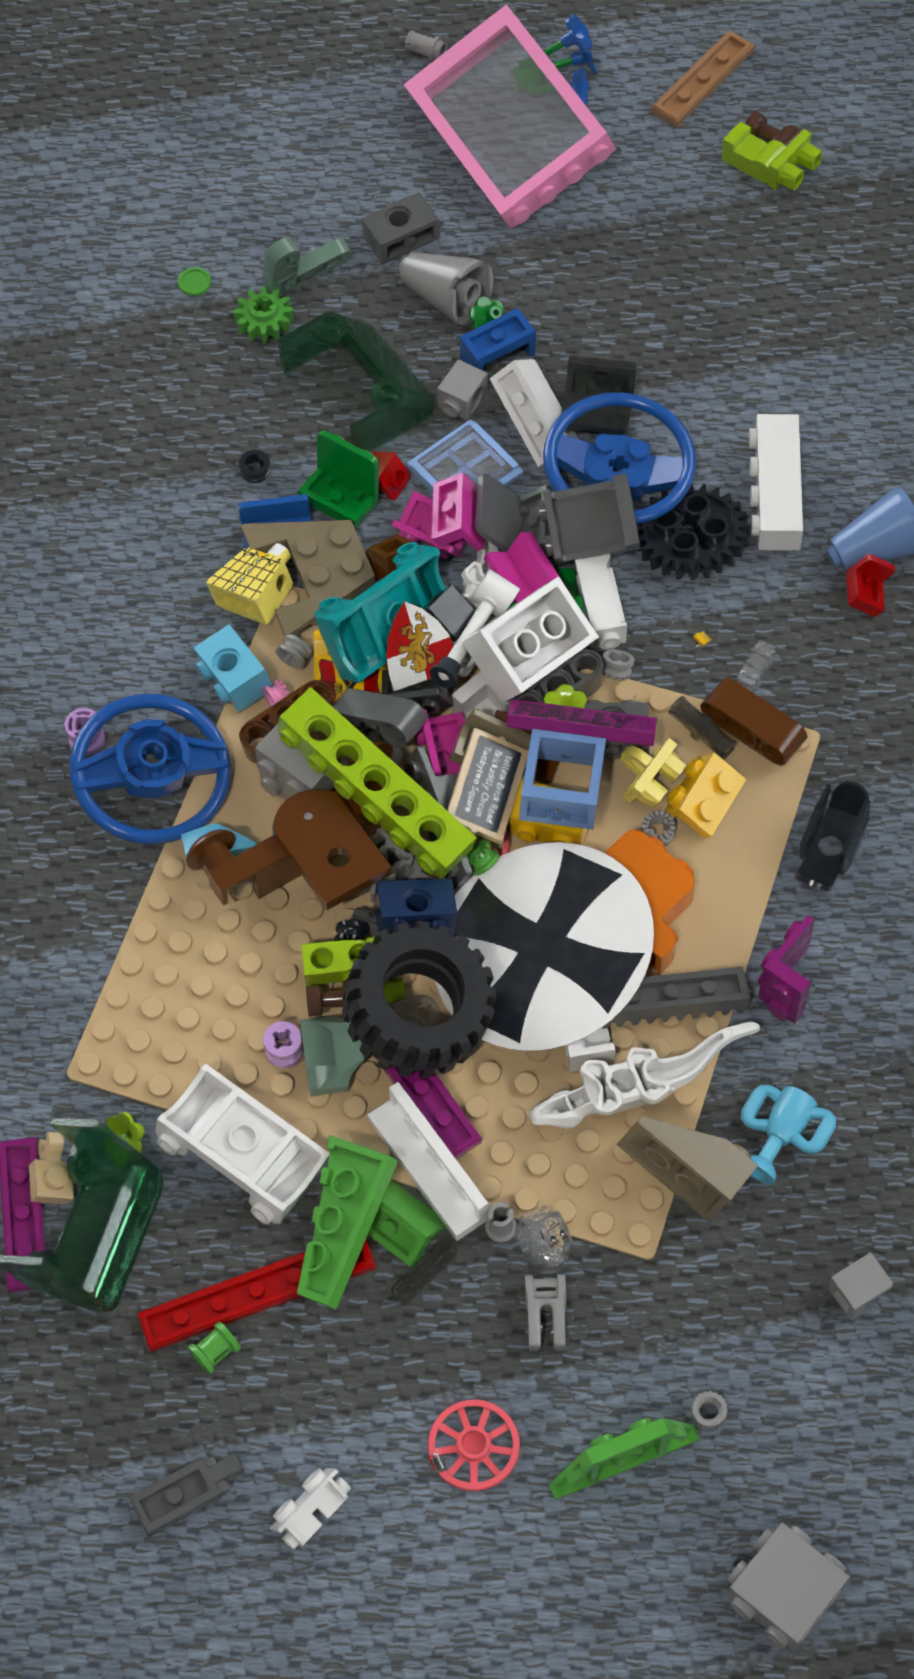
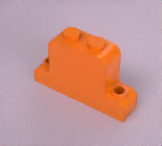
[604,830,695,974]

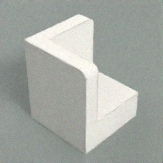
[564,1028,616,1072]

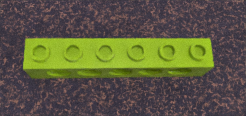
[277,687,477,879]

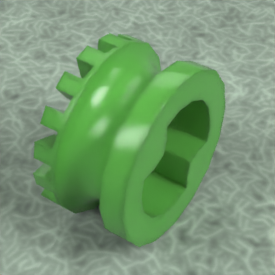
[466,839,499,876]

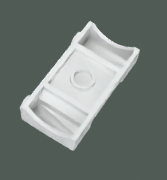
[155,1063,330,1224]

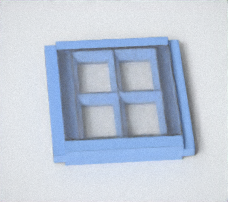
[407,419,523,493]

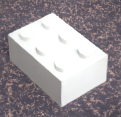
[462,576,599,703]

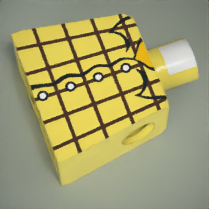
[206,543,293,625]

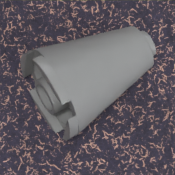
[399,252,494,326]

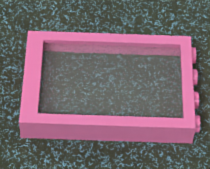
[404,4,616,229]

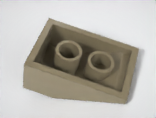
[616,1116,758,1221]

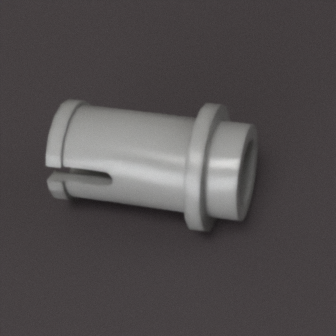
[404,30,447,62]
[485,1202,517,1243]

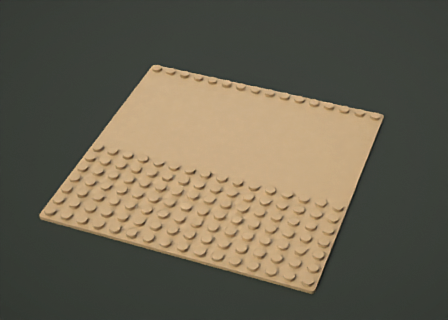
[67,586,820,1260]

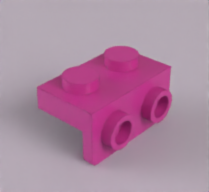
[391,491,468,560]
[415,710,464,776]

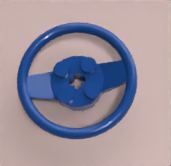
[543,392,696,524]
[69,694,231,844]

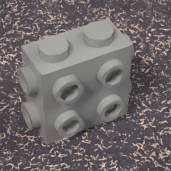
[727,1522,850,1652]

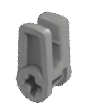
[525,1274,566,1352]

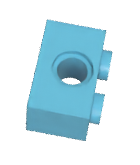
[194,624,273,713]

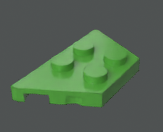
[549,1418,701,1500]

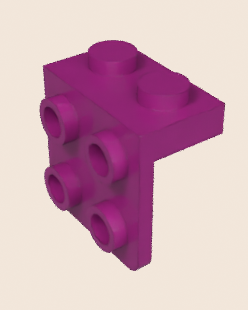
[757,915,815,1024]

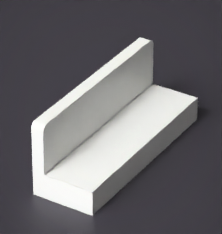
[490,359,579,467]

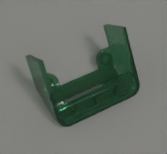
[278,312,434,451]
[0,1118,163,1312]

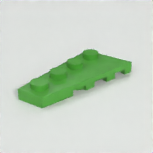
[297,1135,398,1310]

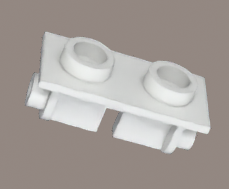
[270,1468,351,1550]

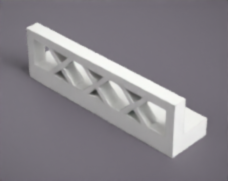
[367,1082,489,1241]

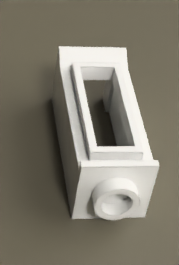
[575,554,627,650]

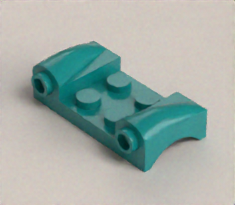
[314,542,446,683]

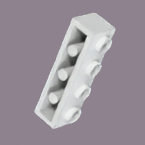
[749,414,803,550]

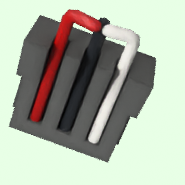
[427,1453,447,1476]

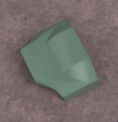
[300,1016,364,1097]

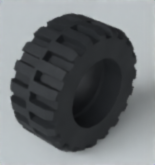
[342,921,496,1078]

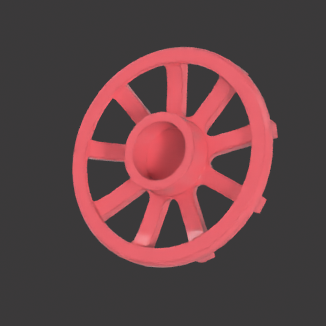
[428,1399,520,1491]

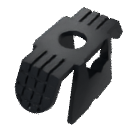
[794,781,871,892]

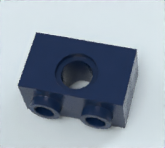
[374,878,458,936]

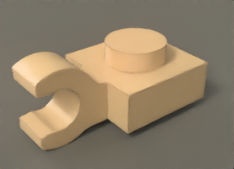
[29,1132,74,1204]

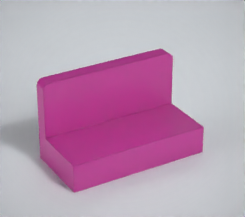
[431,472,485,551]
[484,532,564,603]

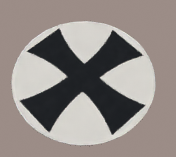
[435,842,654,1051]

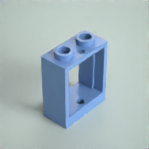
[519,729,606,830]

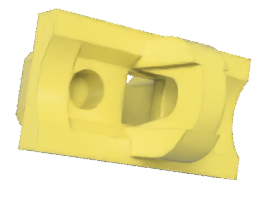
[620,738,687,808]

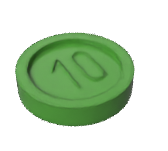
[178,267,211,296]

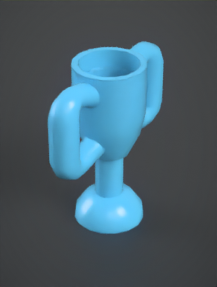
[740,1085,836,1185]

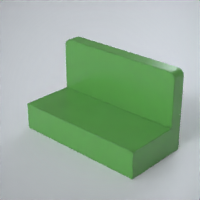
[368,1180,446,1267]

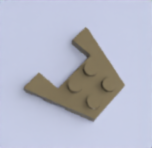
[241,520,375,637]

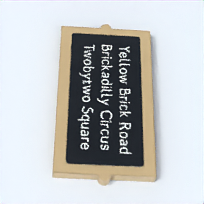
[447,727,529,844]

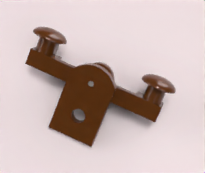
[186,741,404,910]

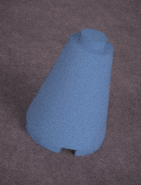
[826,487,914,571]

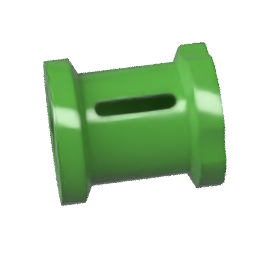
[187,1321,241,1375]

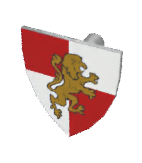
[386,601,462,692]

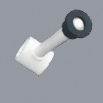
[430,569,520,688]

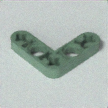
[262,237,353,296]

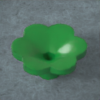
[468,297,504,330]

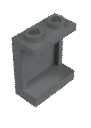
[538,473,641,565]

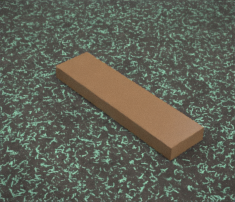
[651,30,755,127]

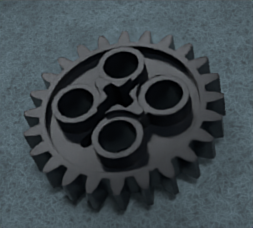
[637,484,748,580]

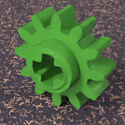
[234,286,294,344]

